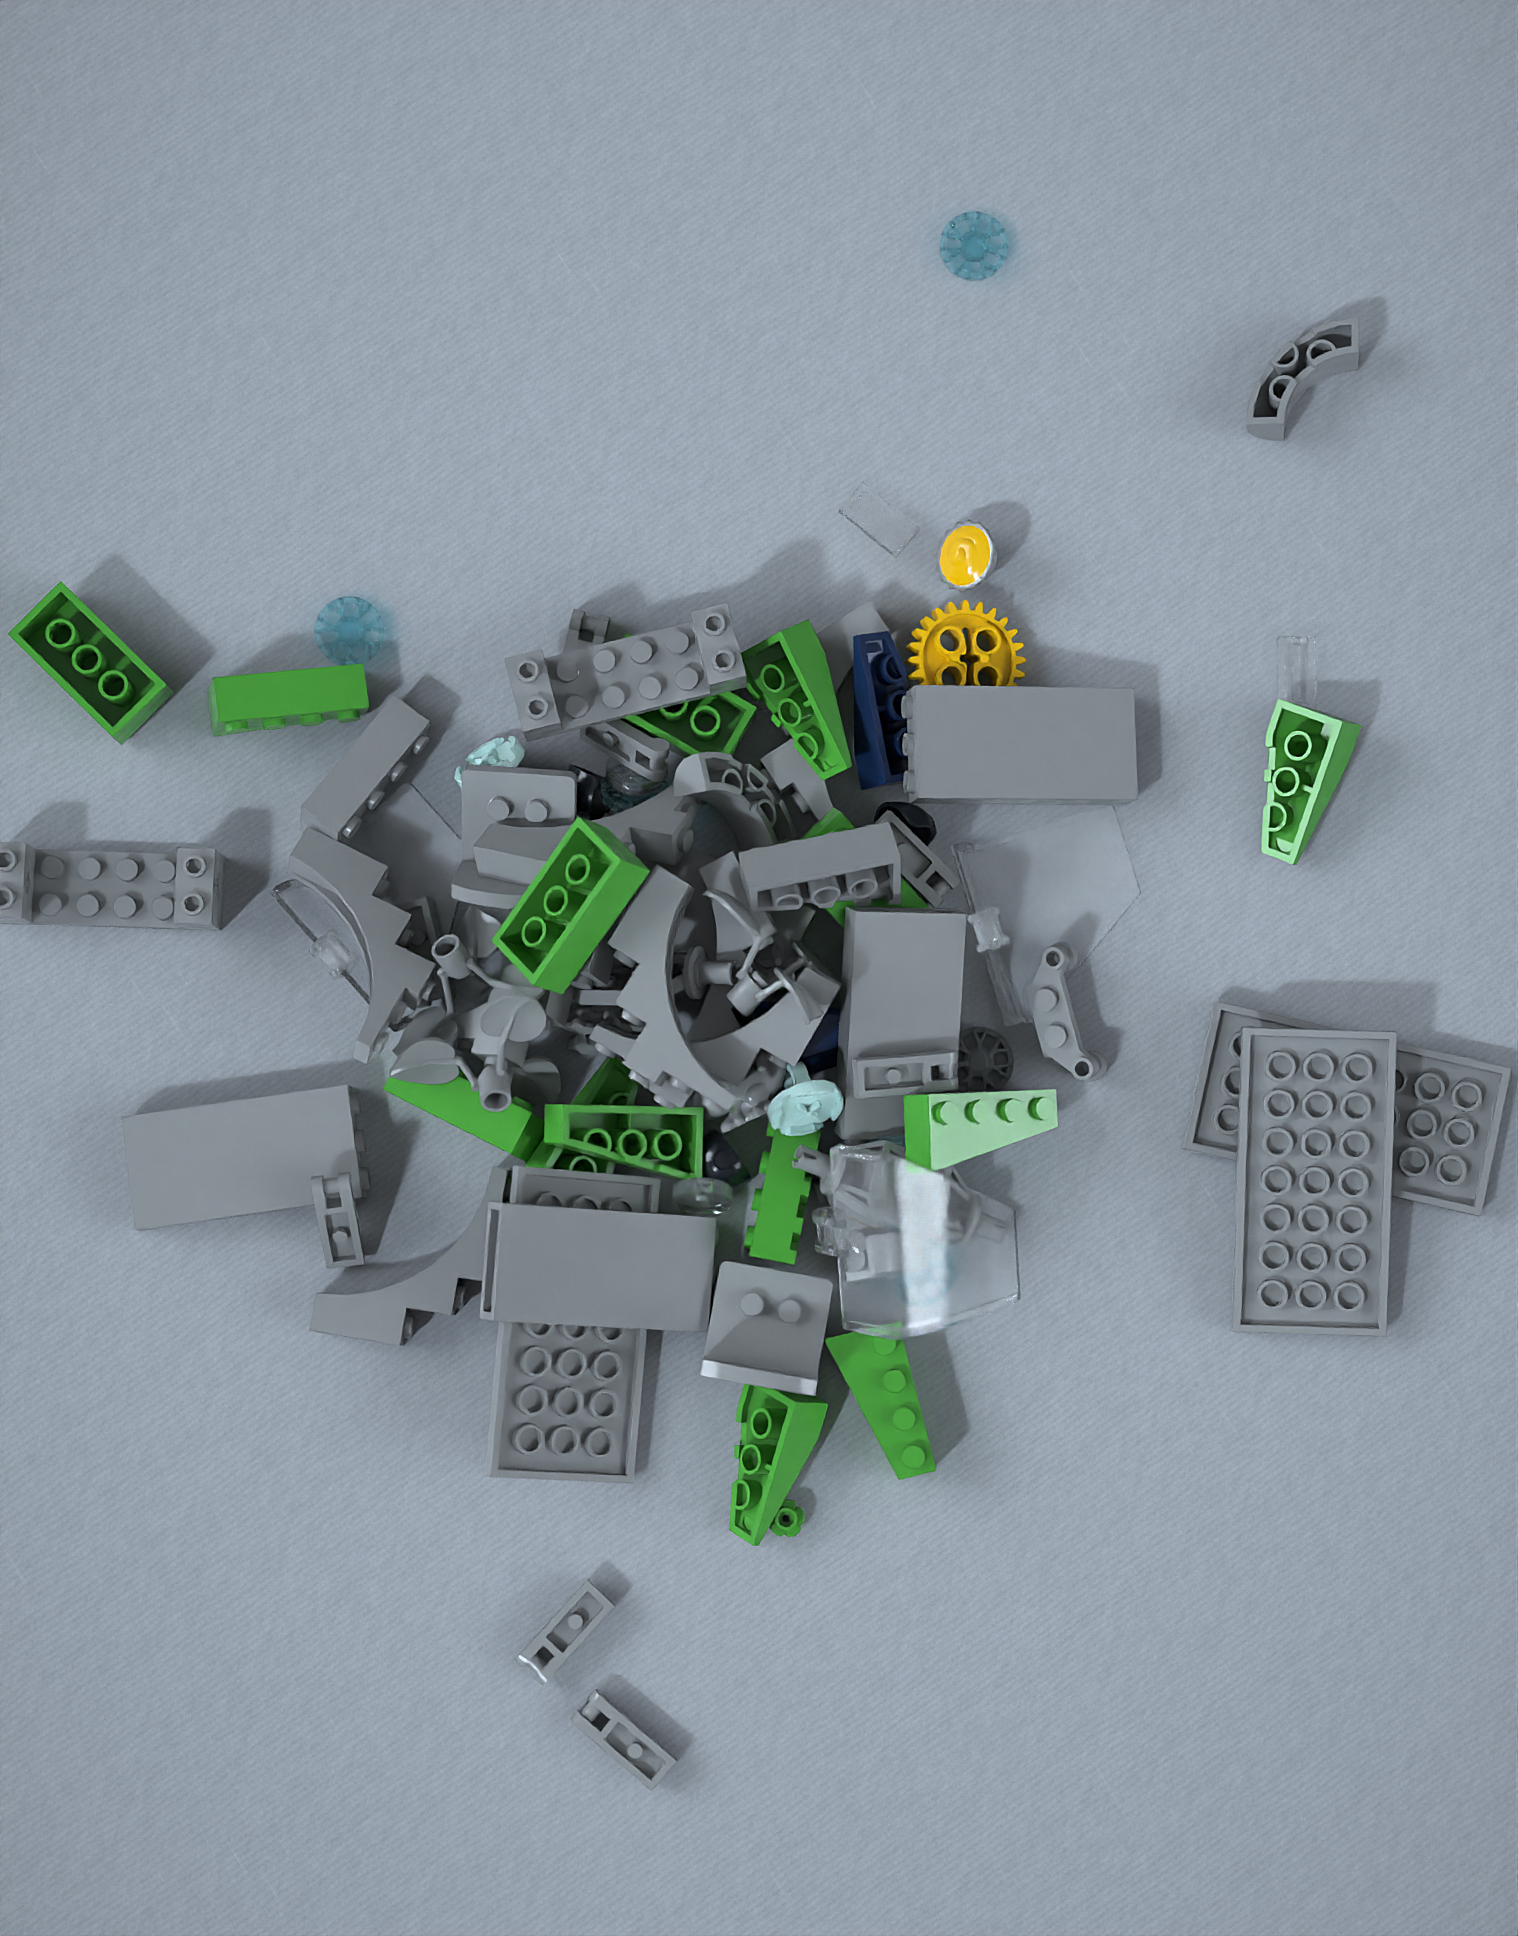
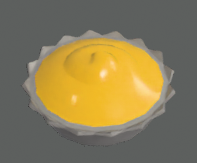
[935,519,997,592]

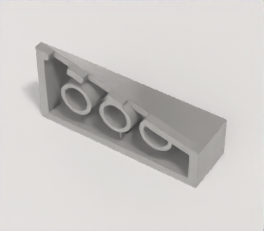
[300,695,431,842]
[739,822,901,912]

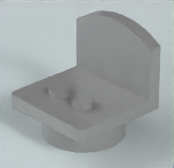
[452,764,577,909]
[700,1261,833,1396]

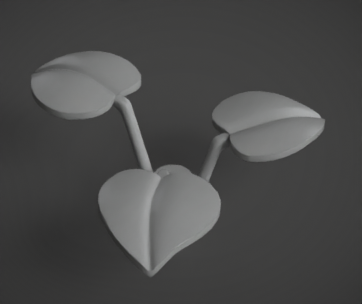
[702,889,839,1024]
[392,905,545,1057]
[390,994,561,1112]

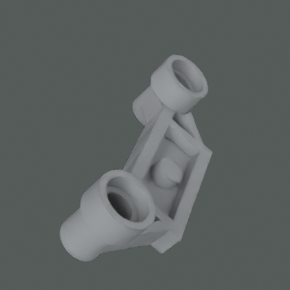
[1025,942,1107,1082]

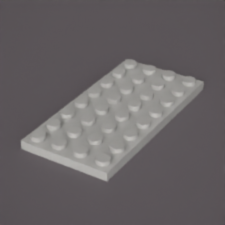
[1182,1001,1511,1216]
[1232,1027,1397,1337]
[485,1166,660,1484]

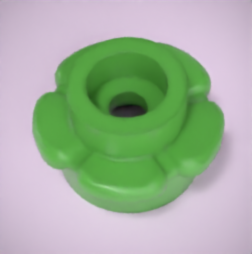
[769,1499,805,1537]

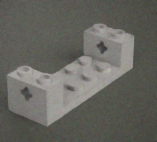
[504,602,747,742]
[0,842,225,931]

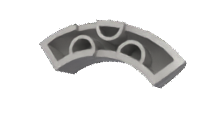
[1246,318,1359,441]
[673,752,798,852]

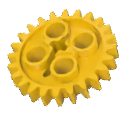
[905,600,1026,686]

